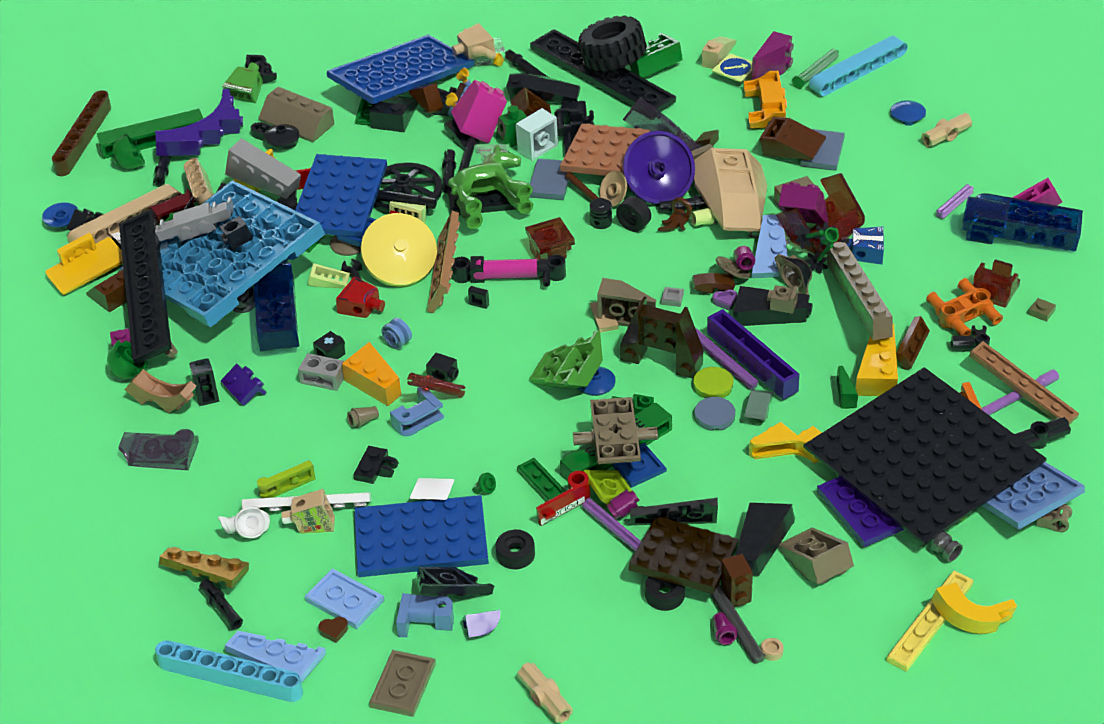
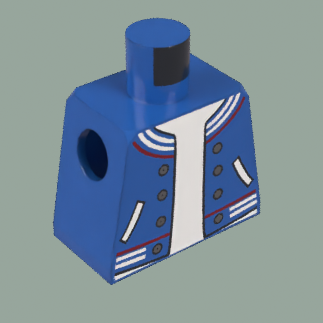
[841,227,884,265]

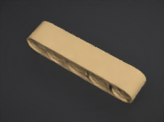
[183,158,214,205]

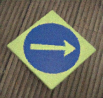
[712,53,752,82]

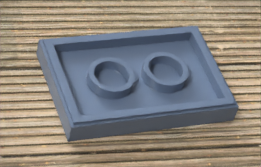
[801,129,845,171]
[530,158,569,200]

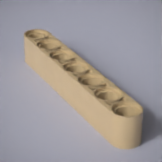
[67,184,182,244]

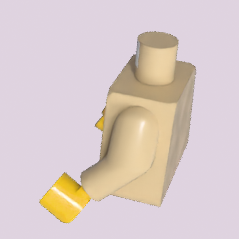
[452,23,504,66]

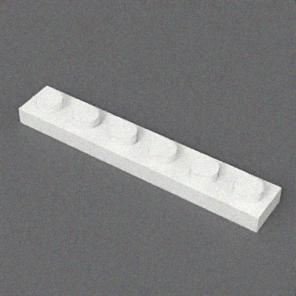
[242,492,371,511]

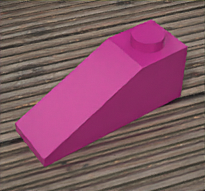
[1003,178,1062,219]

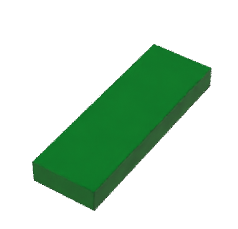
[517,458,566,502]

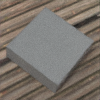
[661,287,684,307]

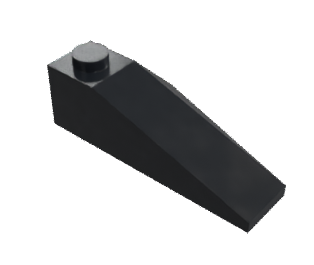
[506,73,580,101]

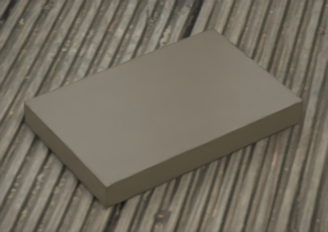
[369,650,436,717]

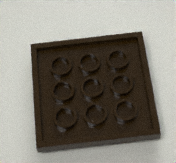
[629,517,739,594]

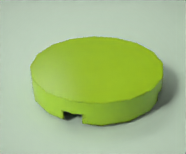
[693,367,734,398]

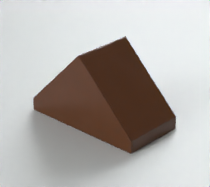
[409,83,443,114]

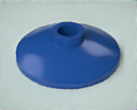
[42,202,78,227]
[578,366,615,396]

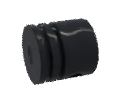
[590,198,612,229]

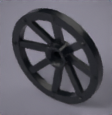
[374,163,442,215]

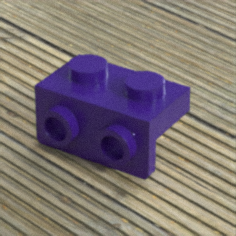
[221,363,267,406]

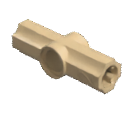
[921,113,972,148]
[517,662,573,723]

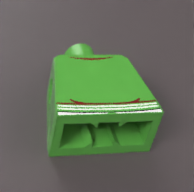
[222,63,263,103]

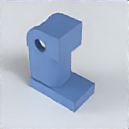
[390,385,444,437]
[396,593,454,638]

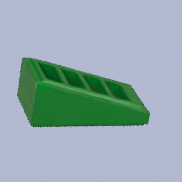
[355,98,373,125]
[837,366,858,409]

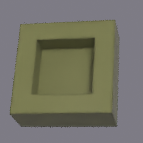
[1029,298,1056,322]

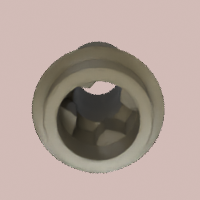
[347,406,379,428]

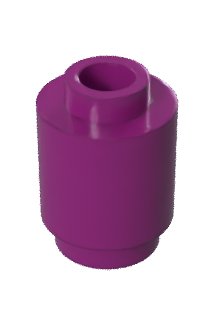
[733,246,755,270]
[607,489,640,519]

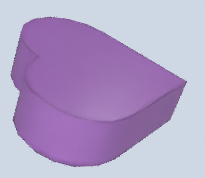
[713,290,738,310]

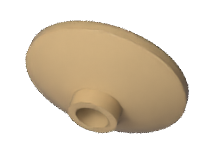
[600,171,627,207]

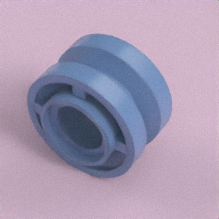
[381,318,412,349]

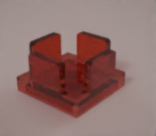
[525,217,575,259]
[973,259,1021,308]

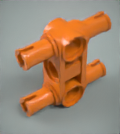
[926,278,1003,336]

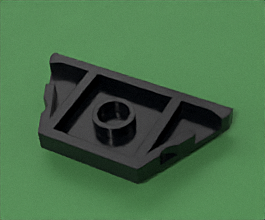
[417,567,495,596]

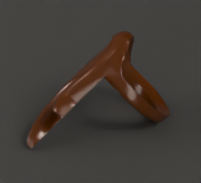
[658,197,692,232]

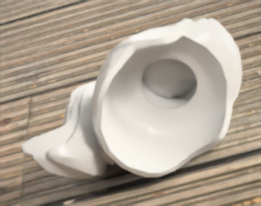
[218,507,270,539]

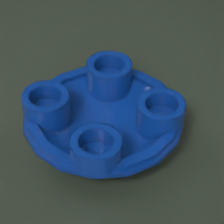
[890,100,926,126]

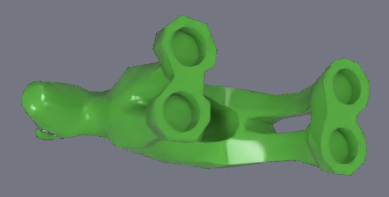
[448,144,534,230]

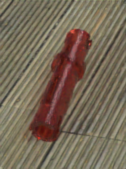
[407,372,465,398]

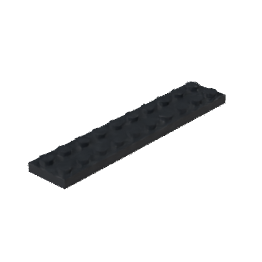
[530,29,676,117]
[119,209,172,364]

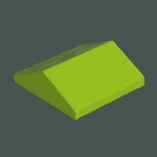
[583,470,632,505]

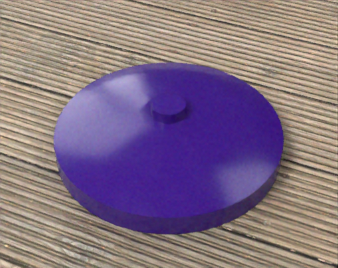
[622,131,695,205]

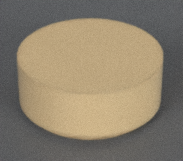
[761,638,784,661]

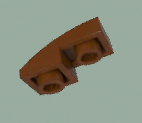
[692,273,735,294]

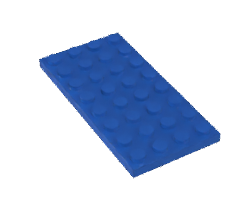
[327,34,475,104]

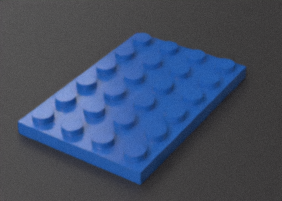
[295,154,387,238]
[355,495,489,577]

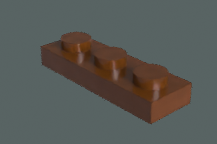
[896,316,930,370]

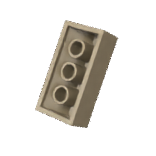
[258,87,335,143]

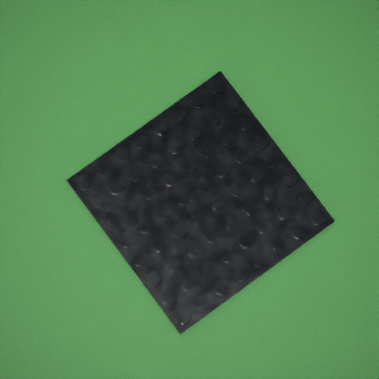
[803,367,1047,545]

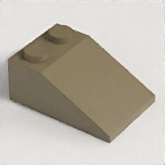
[597,278,656,326]
[778,527,854,584]

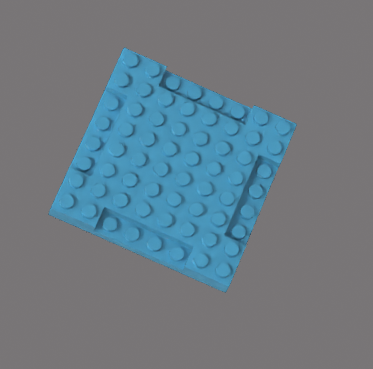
[120,180,325,328]

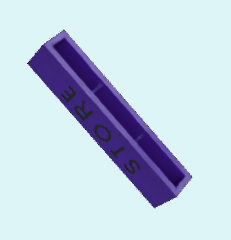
[707,309,800,400]

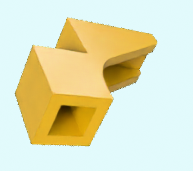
[749,422,822,463]

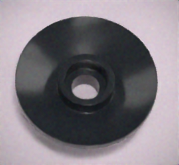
[264,124,300,147]

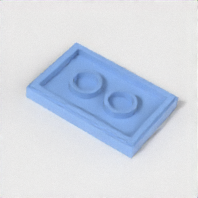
[304,568,384,629]

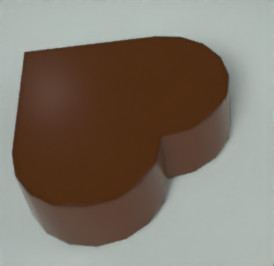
[318,617,348,643]

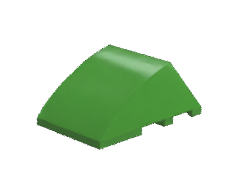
[529,330,603,388]

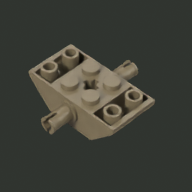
[573,397,658,464]

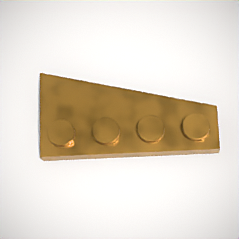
[159,547,249,588]

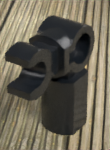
[951,325,990,351]

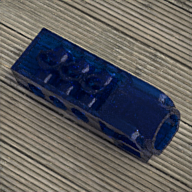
[962,193,1083,251]
[254,259,299,351]

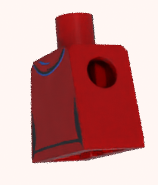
[336,277,385,318]

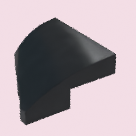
[245,54,277,84]

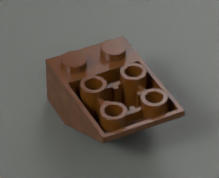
[759,117,826,160]

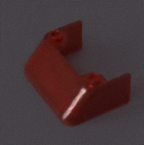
[776,173,865,254]

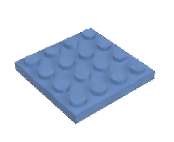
[982,462,1085,530]

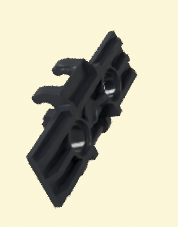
[554,101,595,155]

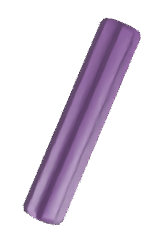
[936,184,974,219]

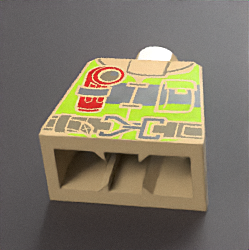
[282,489,335,534]

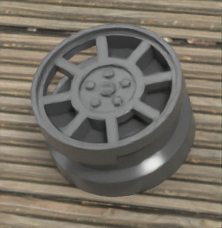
[233,286,257,313]

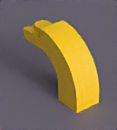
[931,582,1017,634]

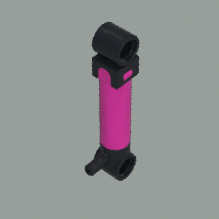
[452,254,566,287]

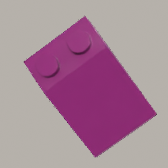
[752,31,794,80]
[778,182,828,225]

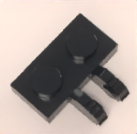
[353,445,399,484]

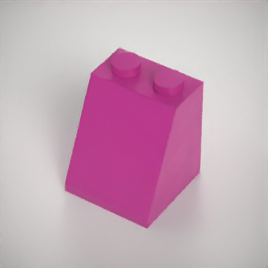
[451,79,507,143]

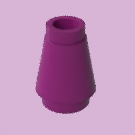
[713,612,737,645]

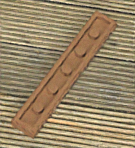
[969,341,1079,425]

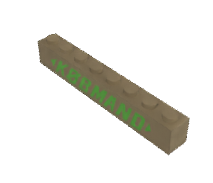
[827,242,893,340]

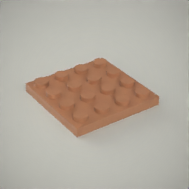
[560,124,650,176]

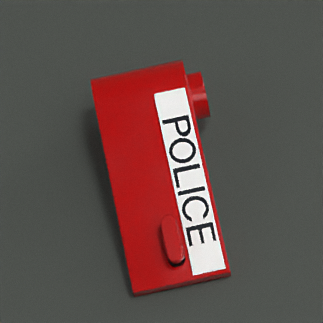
[536,471,591,526]

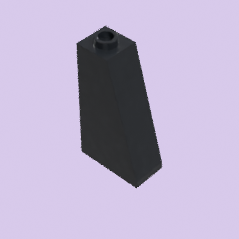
[733,286,813,326]
[735,502,795,576]

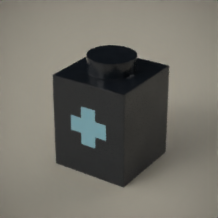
[313,331,346,359]

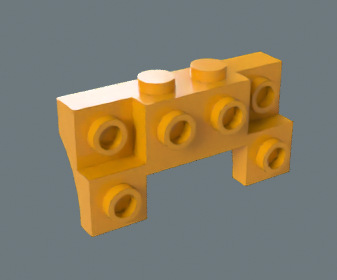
[744,71,787,129]

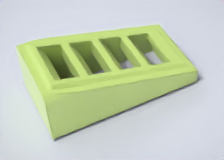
[389,201,426,223]
[308,263,350,289]

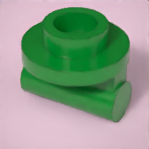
[472,472,496,494]

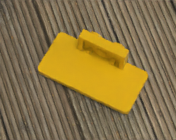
[45,232,123,295]

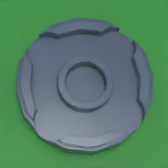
[695,397,735,430]

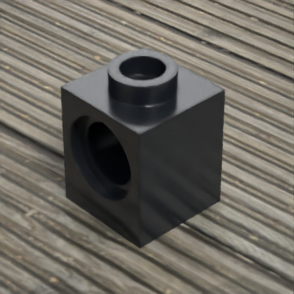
[220,216,253,250]
[426,352,459,386]

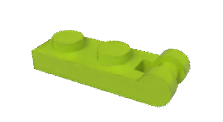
[257,460,316,498]

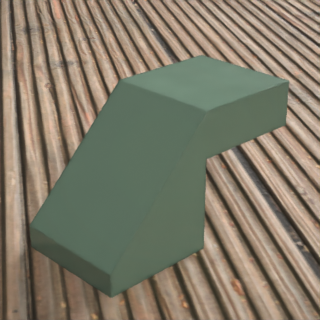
[745,389,774,420]

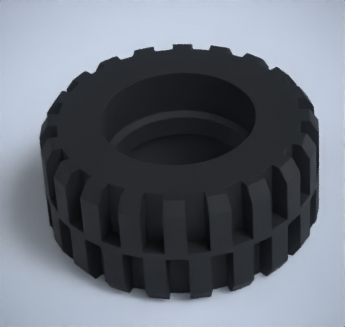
[578,15,647,72]

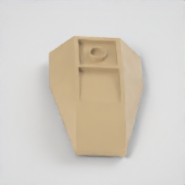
[693,148,767,232]

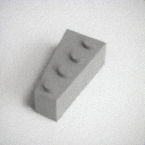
[225,138,301,199]

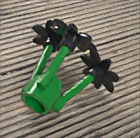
[794,222,839,274]

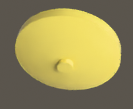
[361,213,437,287]

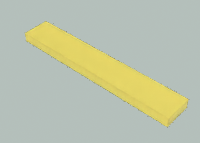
[886,571,974,672]

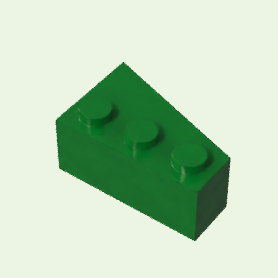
[630,33,683,79]

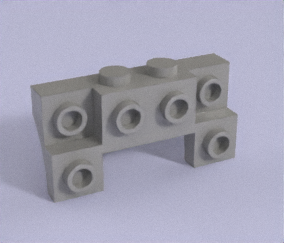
[155,197,233,241]

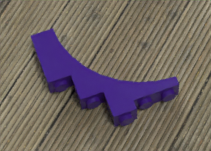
[155,89,243,156]

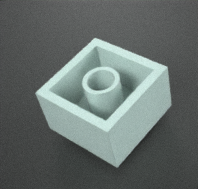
[516,108,558,161]

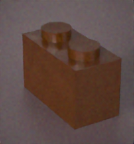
[721,554,753,607]

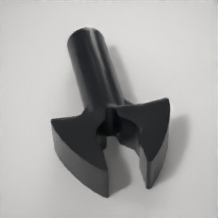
[342,259,362,280]

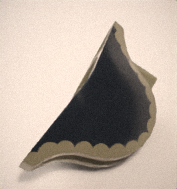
[774,254,812,295]

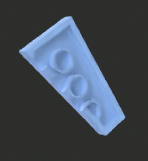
[751,214,788,278]
[225,631,326,683]

